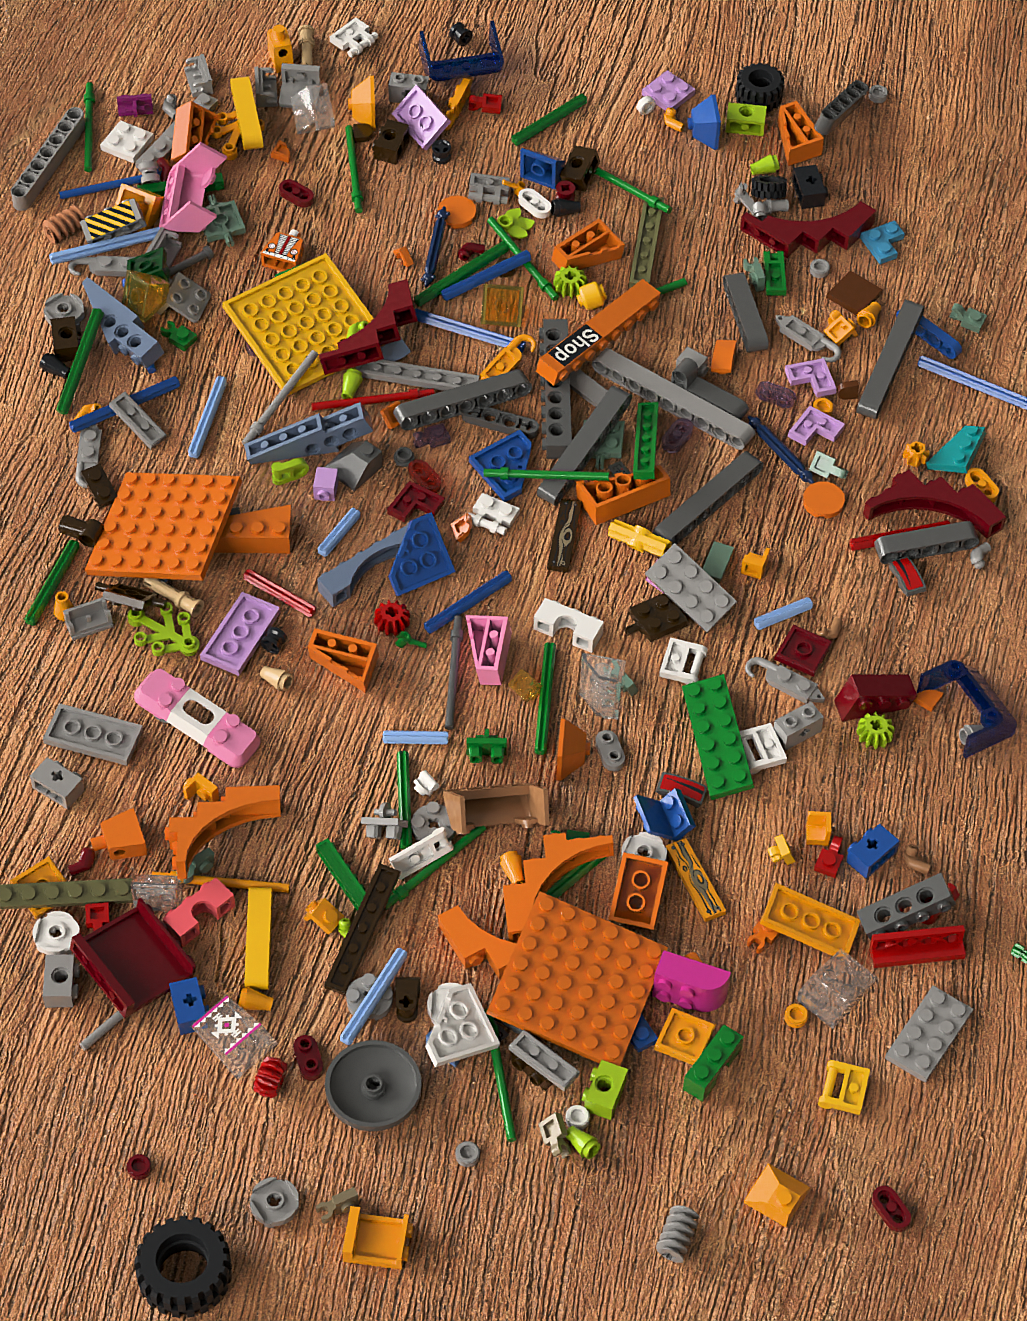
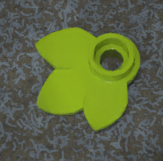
[497,208,535,239]

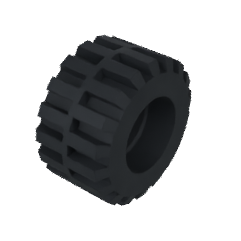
[735,63,784,112]

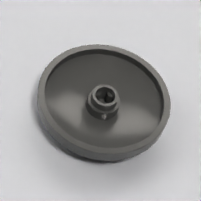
[325,1040,421,1131]

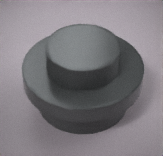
[394,447,414,467]

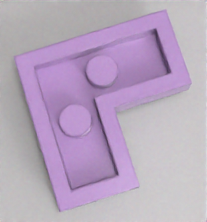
[785,358,837,398]
[788,406,845,446]

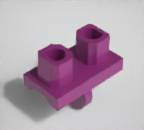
[117,93,153,117]

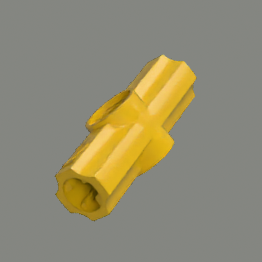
[608,519,672,557]

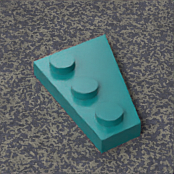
[926,425,986,473]

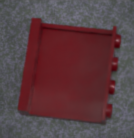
[70,898,196,1018]

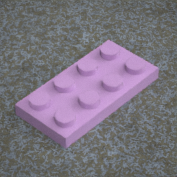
[200,592,281,676]

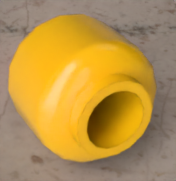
[576,281,607,311]

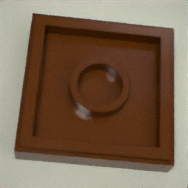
[827,270,883,316]

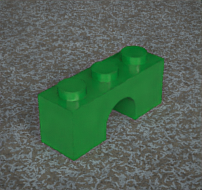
[683,1024,744,1102]

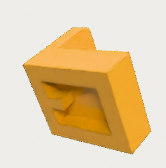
[823,315,858,346]
[183,772,220,802]

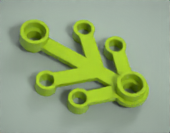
[127,602,200,656]

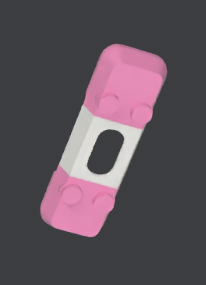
[134,669,260,768]

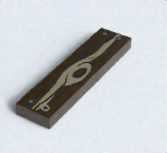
[547,499,582,573]

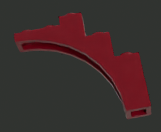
[863,469,1006,538]

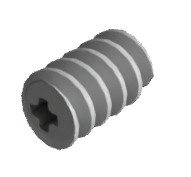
[656,1205,700,1263]

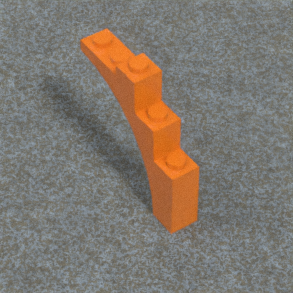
[165,785,281,879]
[503,833,614,943]
[437,905,517,980]

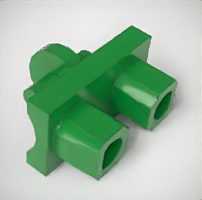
[466,729,507,764]

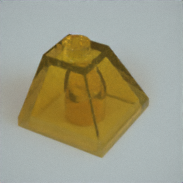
[122,270,169,323]

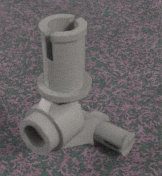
[733,182,789,221]

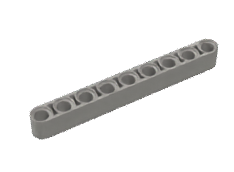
[592,348,755,450]

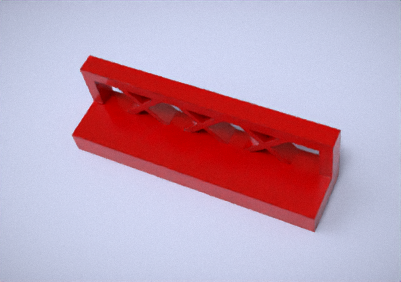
[869,925,966,968]

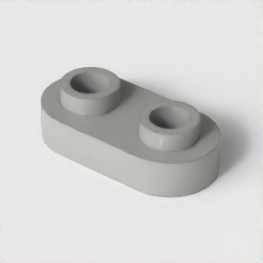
[595,730,625,771]

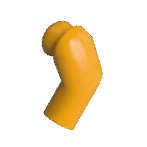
[663,107,685,132]
[73,403,102,420]

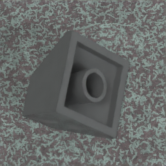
[324,440,383,492]

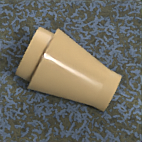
[260,666,294,691]

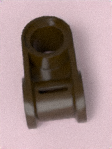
[395,977,420,1023]

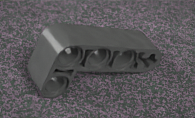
[671,358,749,420]

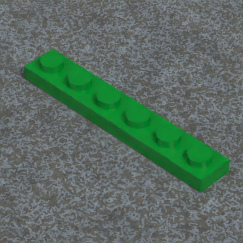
[633,402,659,480]

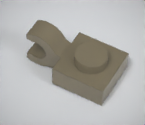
[538,1112,571,1159]
[316,1187,359,1224]

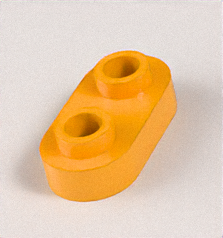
[965,468,999,503]

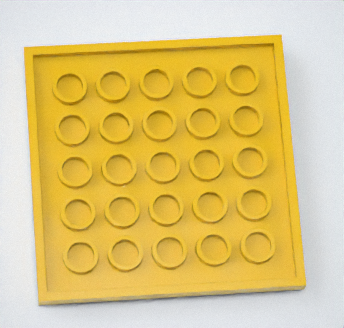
[222,253,386,396]

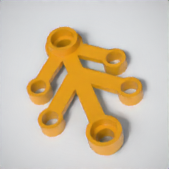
[211,111,265,160]

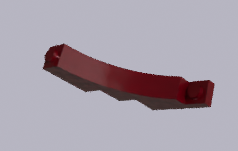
[740,201,877,258]
[319,279,418,375]

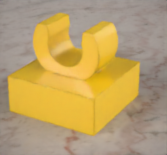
[767,834,795,866]

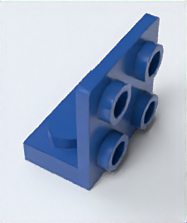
[633,788,696,841]

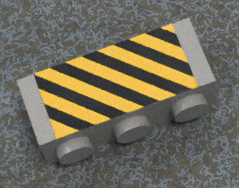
[80,198,147,244]

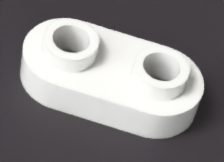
[518,188,551,219]

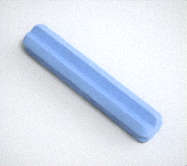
[318,508,361,557]
[754,597,813,630]
[383,730,449,745]

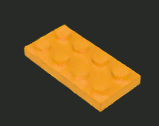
[760,883,860,961]

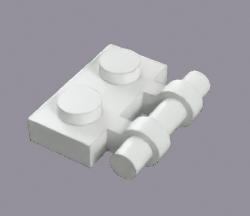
[330,17,379,57]
[468,493,520,535]

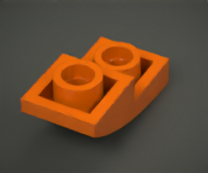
[711,340,737,374]

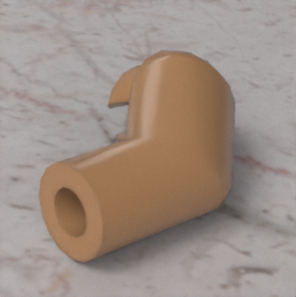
[816,618,843,640]
[903,845,931,875]

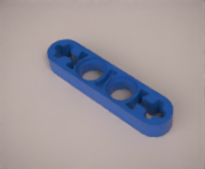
[896,310,962,359]

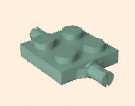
[204,194,246,247]
[583,420,625,470]

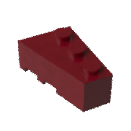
[834,674,917,722]

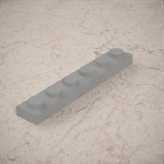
[135,92,218,169]
[356,360,480,391]

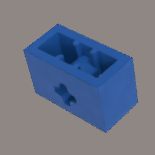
[846,824,900,879]
[169,977,211,1035]

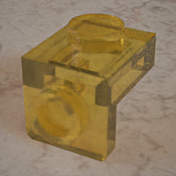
[508,668,542,702]

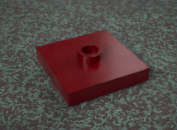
[774,624,833,677]

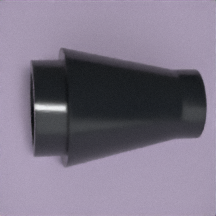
[551,198,581,217]
[39,353,71,379]

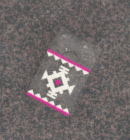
[191,995,278,1080]

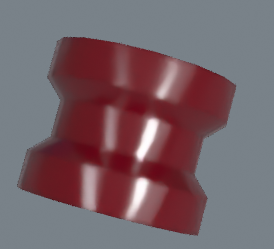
[556,181,575,201]

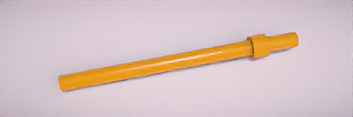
[152,871,290,893]

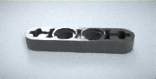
[462,407,539,439]

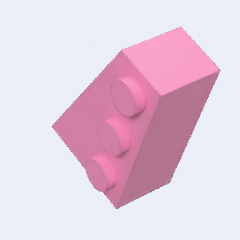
[466,615,512,685]

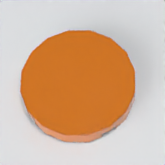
[437,195,476,229]
[803,481,845,519]

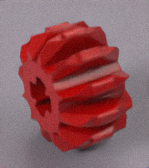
[374,599,410,637]
[253,1056,288,1098]

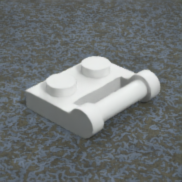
[659,637,708,685]
[740,723,787,774]

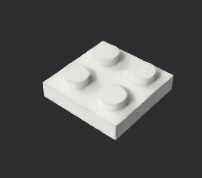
[100,120,154,163]

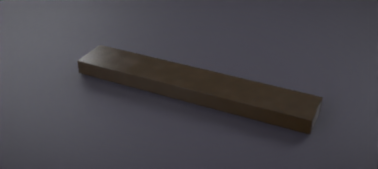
[324,863,401,996]

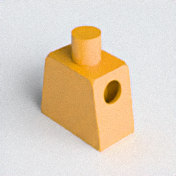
[267,25,294,73]

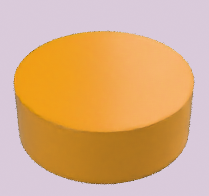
[813,398,833,416]
[784,1004,808,1028]

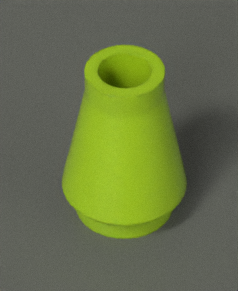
[750,154,780,176]
[341,368,363,399]
[565,1126,601,1159]

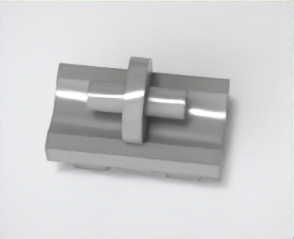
[361,802,408,840]

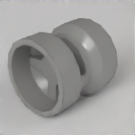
[138,161,161,185]

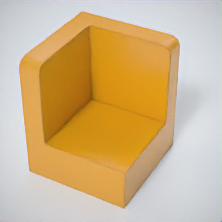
[741,547,770,580]
[806,811,831,846]

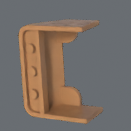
[443,783,550,834]

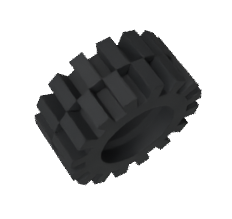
[751,175,787,200]

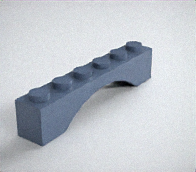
[317,522,410,607]

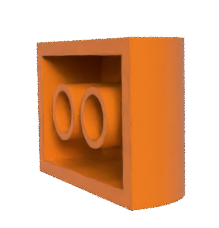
[608,852,670,930]

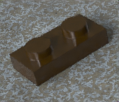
[81,463,117,509]

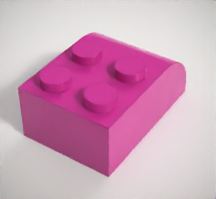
[652,950,731,1012]

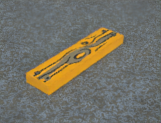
[665,838,726,922]

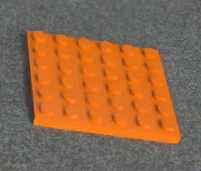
[85,472,242,581]
[486,891,668,1066]

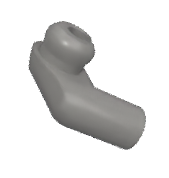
[162,94,177,120]
[970,542,991,569]

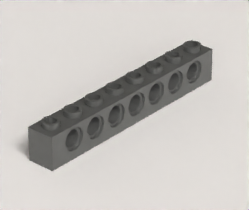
[539,319,572,459]

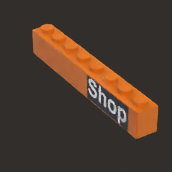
[536,279,661,386]

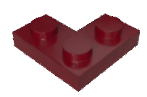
[387,480,445,522]

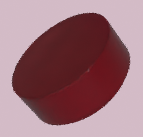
[127,1154,152,1180]

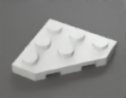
[425,983,500,1067]

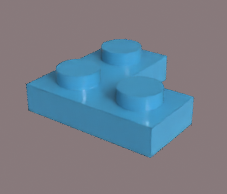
[860,220,905,264]

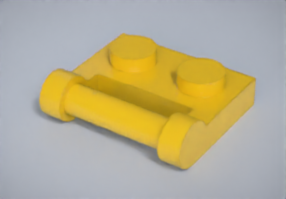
[818,1060,870,1115]

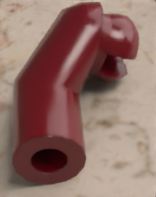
[157,157,172,182]
[457,242,485,261]

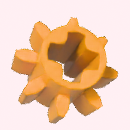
[903,441,930,467]

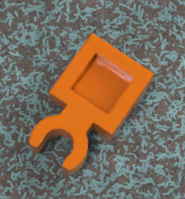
[747,918,781,954]

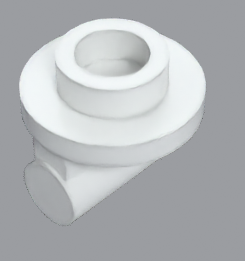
[414,770,439,797]

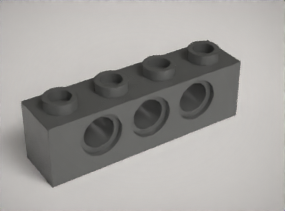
[857,873,956,941]

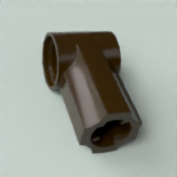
[58,515,104,547]

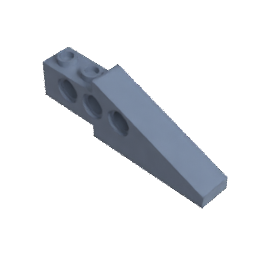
[82,277,165,369]
[244,402,373,464]

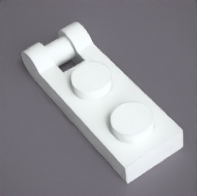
[389,827,454,880]

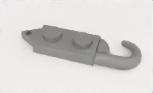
[68,255,134,277]
[775,315,842,363]
[75,424,102,488]
[745,657,825,704]

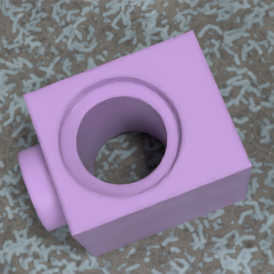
[313,467,338,502]

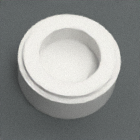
[636,96,656,115]
[565,1105,590,1130]

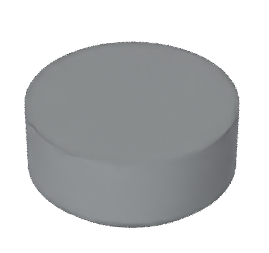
[868,85,888,103]
[810,259,830,278]
[455,1141,480,1167]

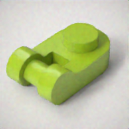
[271,458,309,485]

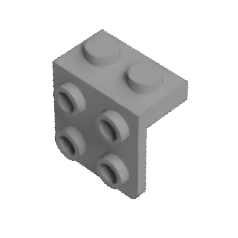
[279,63,321,109]
[154,272,211,323]

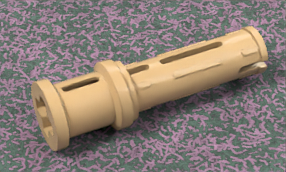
[298,25,315,65]
[144,578,204,618]

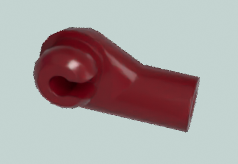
[67,847,96,877]

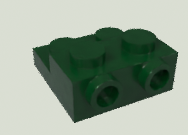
[126,247,170,295]

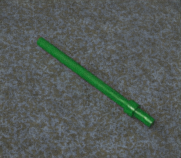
[84,82,95,172]
[345,125,363,214]
[595,167,672,214]
[487,217,559,301]
[483,467,610,481]
[385,826,487,910]
[484,1009,517,1142]

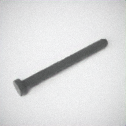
[169,245,214,277]

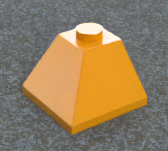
[348,76,376,131]
[115,183,164,232]
[744,1163,811,1227]

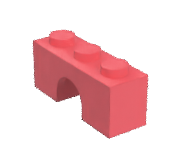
[163,877,235,948]

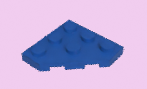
[469,430,532,502]
[388,512,456,596]

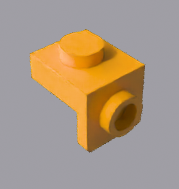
[303,898,344,934]

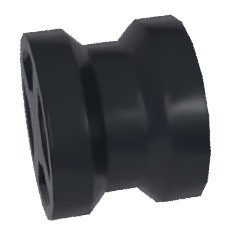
[449,22,473,46]
[432,139,451,164]
[260,627,287,654]

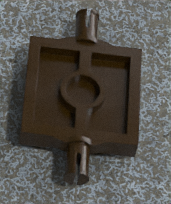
[95,582,167,611]
[624,593,688,642]

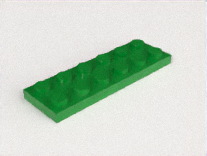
[682,674,755,800]

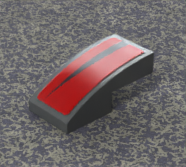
[889,556,927,597]
[655,772,707,808]

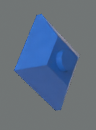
[687,94,721,150]
[520,148,565,190]

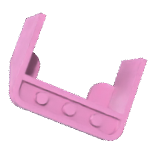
[159,142,227,233]

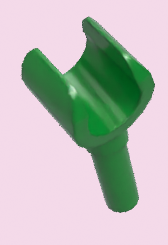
[395,631,427,649]

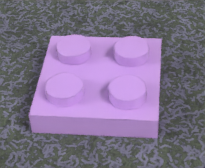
[642,70,696,111]

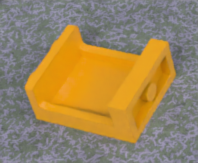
[342,1206,413,1270]

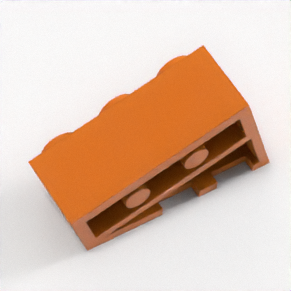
[171,101,221,163]
[778,101,824,166]
[551,218,625,270]
[308,628,379,693]

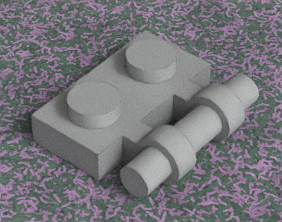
[468,173,510,205]

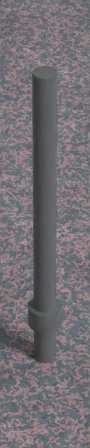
[445,616,464,730]

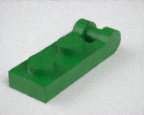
[763,251,787,296]

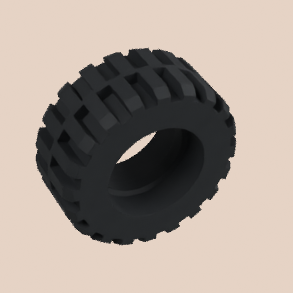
[134,1216,232,1318]

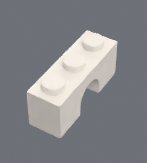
[533,598,604,653]

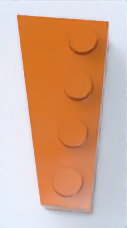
[576,465,671,525]
[214,504,292,554]

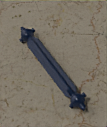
[420,206,450,287]
[748,415,814,484]

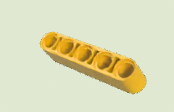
[230,76,264,150]
[245,887,273,990]

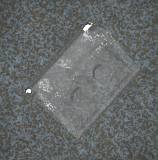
[579,653,626,720]

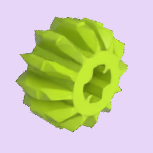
[553,265,587,299]
[856,711,895,750]

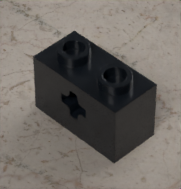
[792,165,828,209]

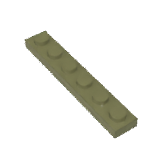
[629,197,664,288]
[0,878,134,910]

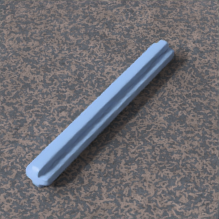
[188,376,227,458]
[340,948,407,1045]

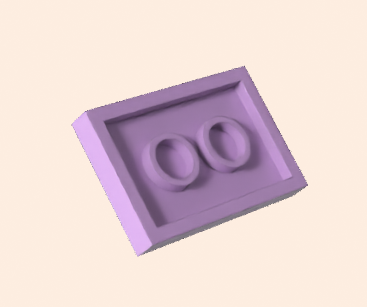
[391,85,451,151]

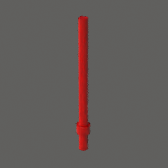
[311,388,435,411]

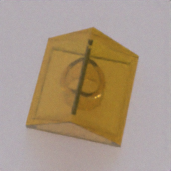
[481,283,524,327]

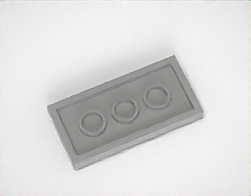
[645,543,737,633]
[43,703,143,766]
[885,986,974,1083]

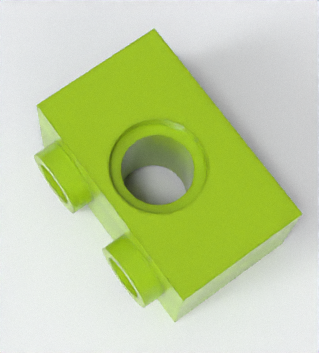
[725,102,767,136]
[582,1060,628,1120]

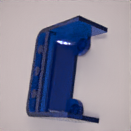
[419,20,504,81]
[917,660,1017,758]

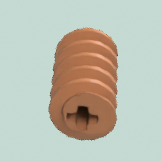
[43,205,86,244]

